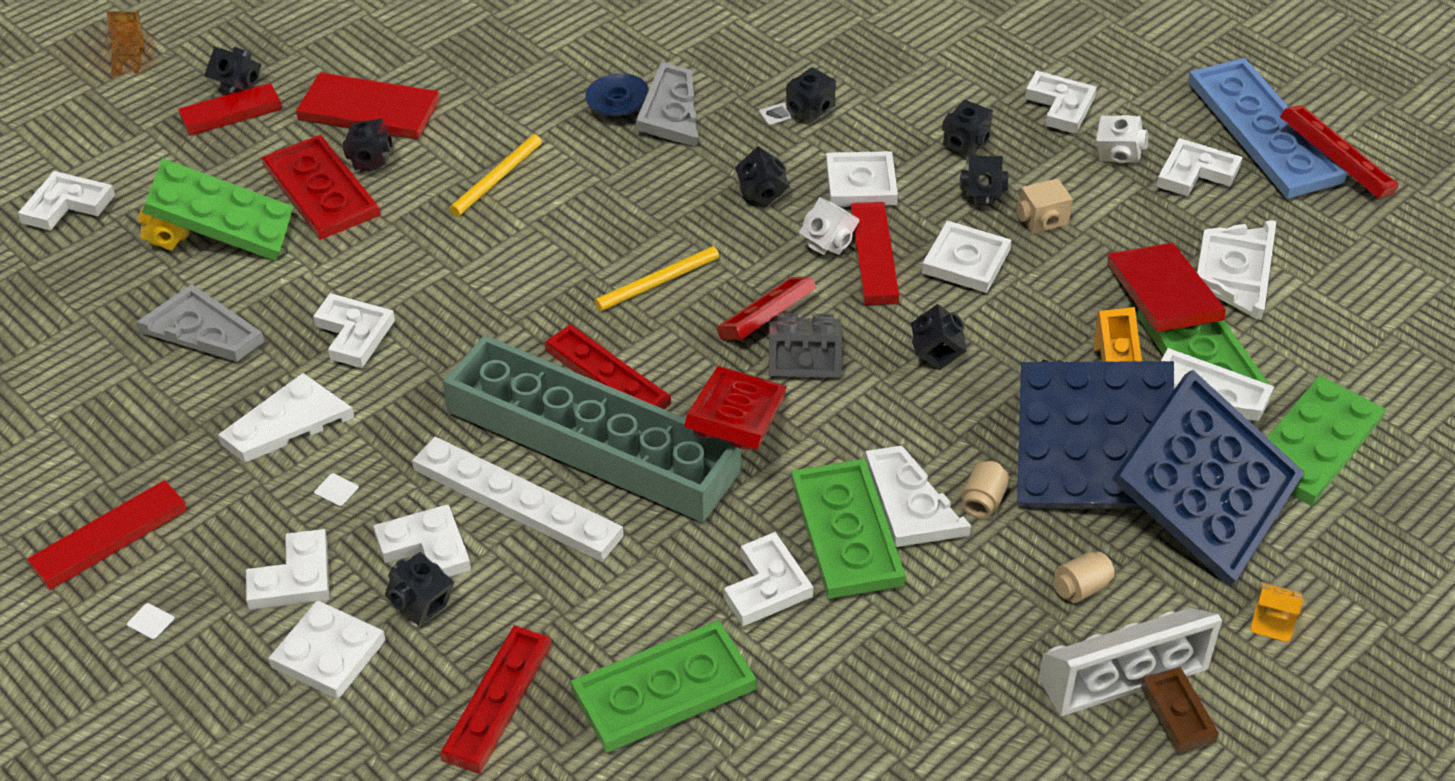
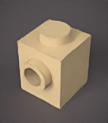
[1016,178,1073,234]

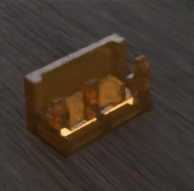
[107,11,144,76]

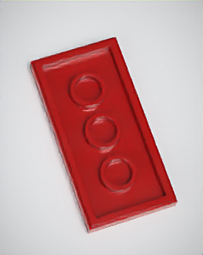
[296,72,440,139]
[261,134,381,240]
[1107,243,1226,332]

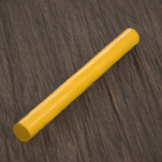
[449,134,542,217]
[594,246,719,312]

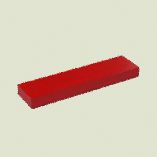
[1280,105,1399,198]
[850,202,899,305]
[544,324,671,410]
[27,480,187,591]
[440,625,551,774]

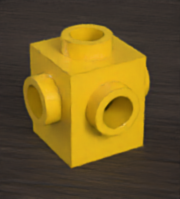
[138,204,190,251]

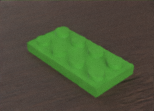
[142,158,294,261]
[1137,307,1270,385]
[1267,375,1386,506]
[791,459,906,599]
[570,620,757,753]

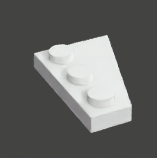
[1161,348,1274,421]
[218,373,354,463]
[865,446,971,547]

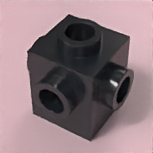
[204,46,262,93]
[786,67,836,123]
[942,99,993,156]
[343,118,393,171]
[735,146,790,207]
[959,155,1008,205]
[911,304,967,370]
[385,552,454,626]

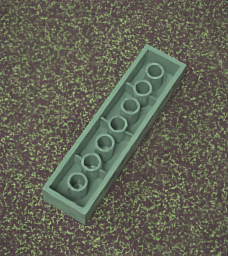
[443,335,741,523]

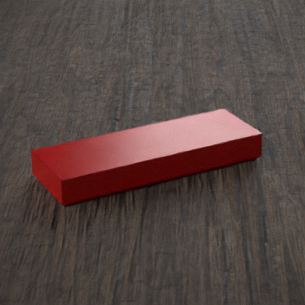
[178,83,282,136]
[716,276,817,340]

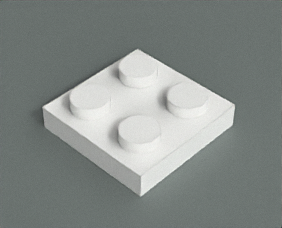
[826,151,898,207]
[922,221,1011,293]
[269,600,386,699]

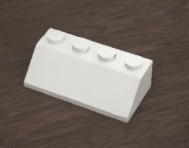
[1039,608,1222,717]

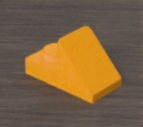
[1093,307,1142,362]
[1250,582,1303,642]

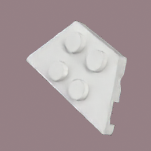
[1197,220,1276,320]

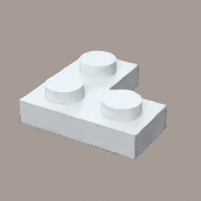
[1025,71,1097,134]
[1156,138,1242,196]
[18,171,115,230]
[313,293,395,368]
[373,504,471,577]
[246,529,330,610]
[724,532,814,627]

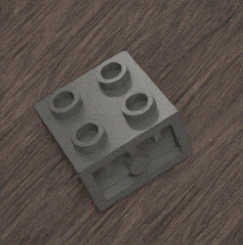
[769,313,842,378]

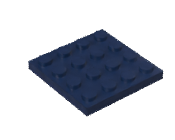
[1017,361,1174,509]
[1111,370,1305,585]

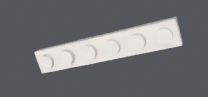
[412,437,623,562]

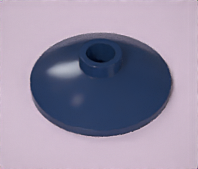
[585,73,649,116]

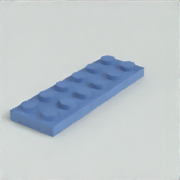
[1188,58,1347,199]

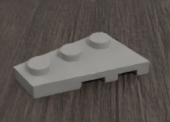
[635,61,698,148]
[136,284,264,362]

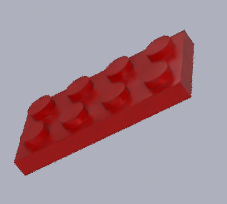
[684,366,787,449]

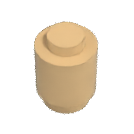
[961,461,1010,519]
[1054,552,1115,603]

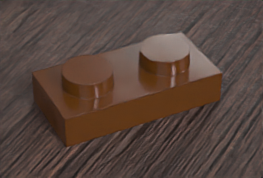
[1141,667,1219,753]

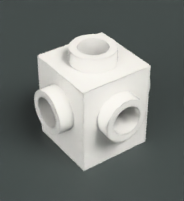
[1096,115,1148,163]
[799,197,860,255]

